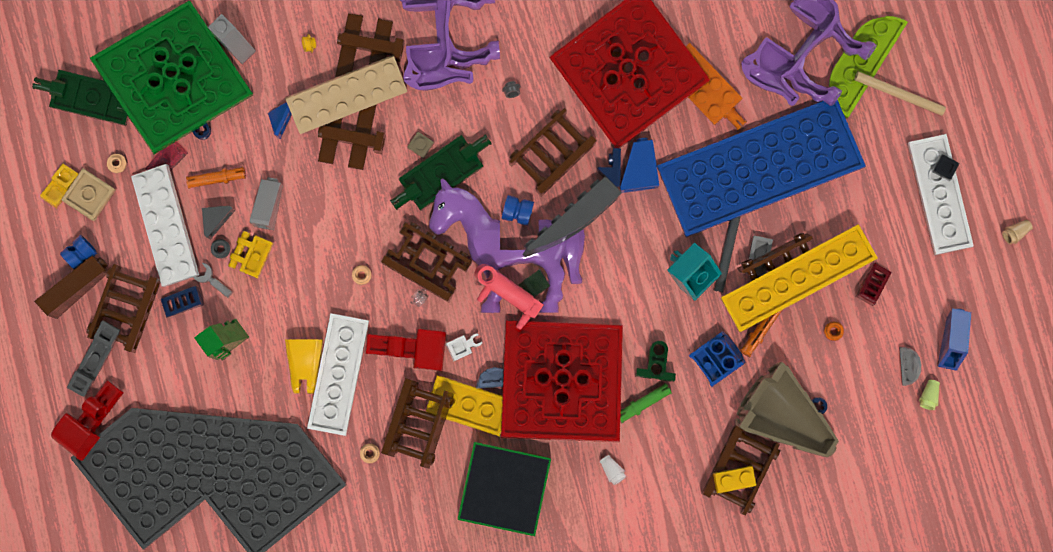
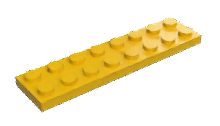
[720,224,878,333]

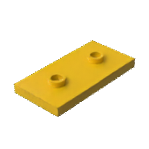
[425,375,503,437]

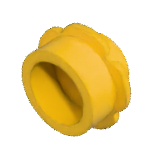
[301,34,316,53]

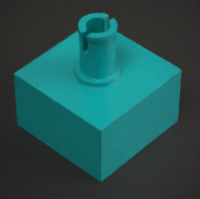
[667,242,722,301]

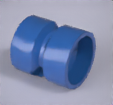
[502,195,534,226]
[60,235,98,270]

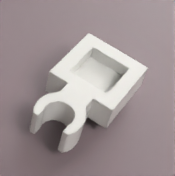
[446,334,482,362]

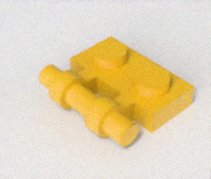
[228,231,274,279]

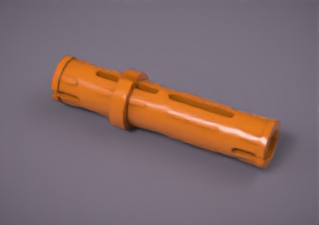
[186,167,246,189]
[740,310,783,358]

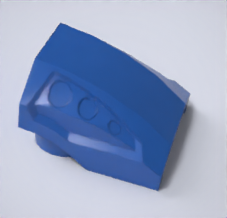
[689,331,746,387]

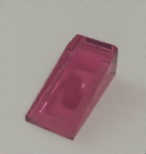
[145,142,188,171]

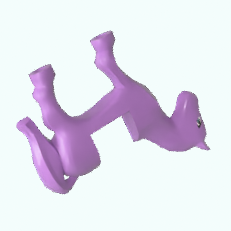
[400,0,500,91]
[741,0,877,106]
[429,179,585,313]

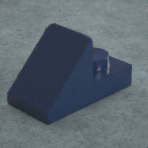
[597,148,621,189]

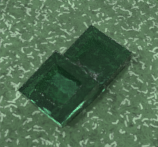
[518,270,551,298]

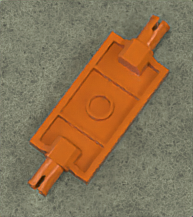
[686,43,747,130]

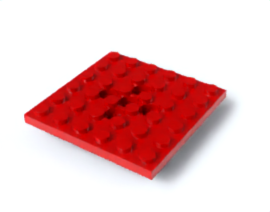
[549,0,711,148]
[501,320,623,442]

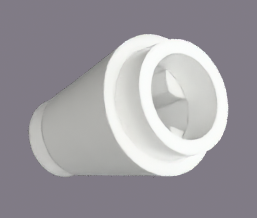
[600,455,626,485]

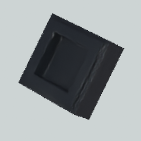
[932,154,960,181]

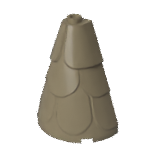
[735,362,839,457]

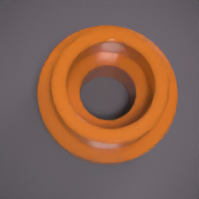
[824,321,844,341]

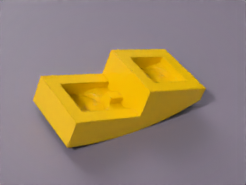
[40,164,78,209]

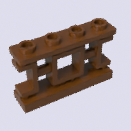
[381,222,472,303]

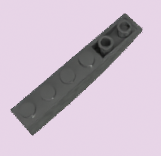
[522,176,622,257]

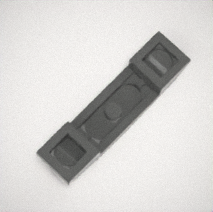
[67,320,120,397]

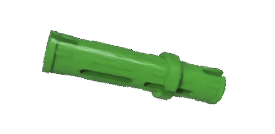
[620,383,672,423]

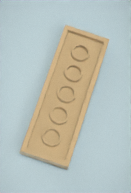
[285,55,407,134]

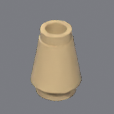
[1002,220,1033,245]

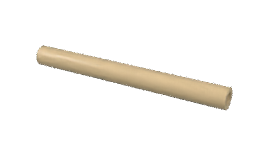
[854,71,946,116]

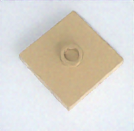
[61,168,116,222]

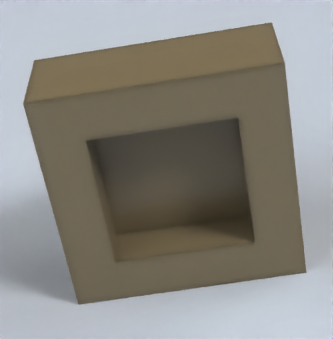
[407,132,434,159]

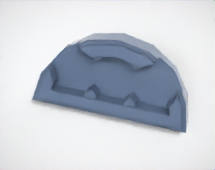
[476,367,504,389]

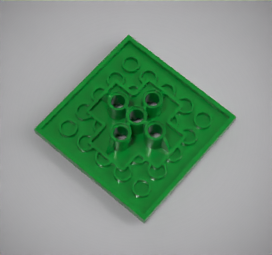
[90,0,253,155]

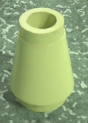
[919,380,940,410]

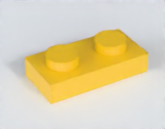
[713,466,756,493]

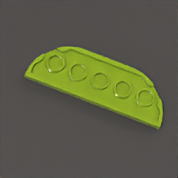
[829,16,908,119]

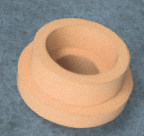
[107,154,127,173]
[352,265,371,285]
[360,444,380,463]

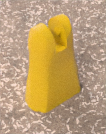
[285,339,323,394]

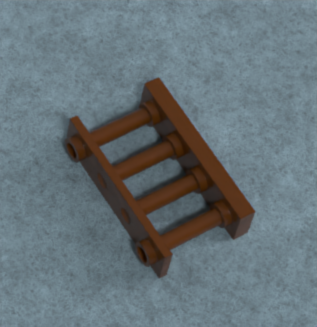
[509,108,597,197]
[737,233,813,281]
[86,264,161,353]
[381,378,454,469]
[701,424,781,516]

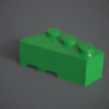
[194,319,249,361]

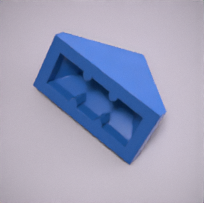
[268,102,292,139]

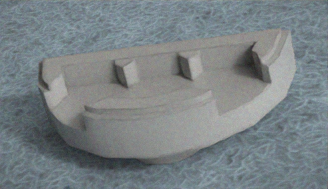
[900,347,922,386]

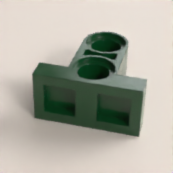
[635,341,676,382]

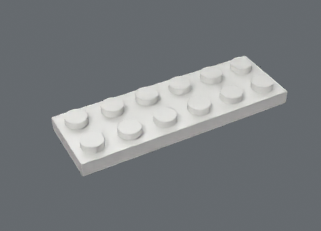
[907,134,974,255]
[131,164,199,287]
[307,313,369,436]

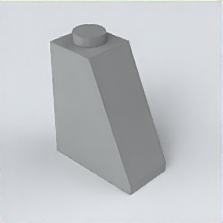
[208,14,256,64]
[249,177,283,231]

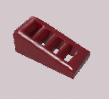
[855,263,892,306]

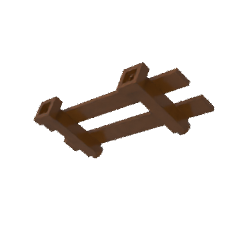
[318,13,405,170]

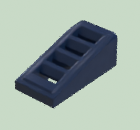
[161,286,204,318]

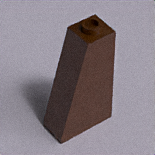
[34,256,108,319]

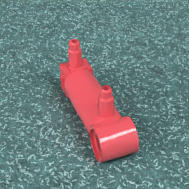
[474,264,543,329]

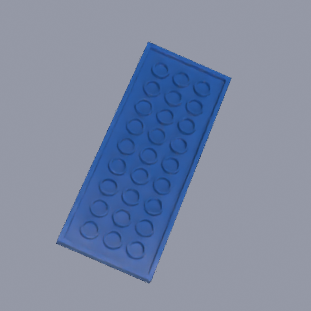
[657,100,866,237]

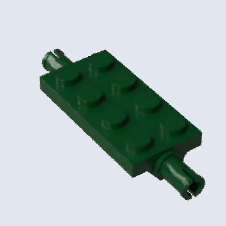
[32,70,128,126]
[390,134,492,211]

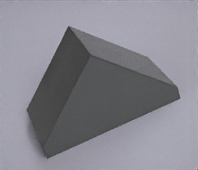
[202,206,235,240]

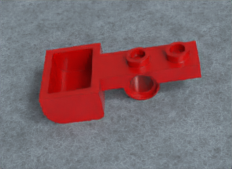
[366,329,446,371]
[51,380,124,461]

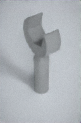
[194,263,233,298]

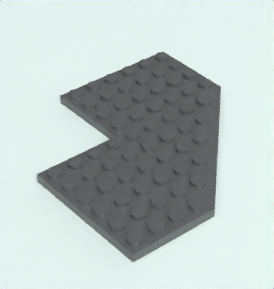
[71,408,347,552]

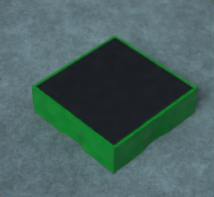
[457,442,551,537]

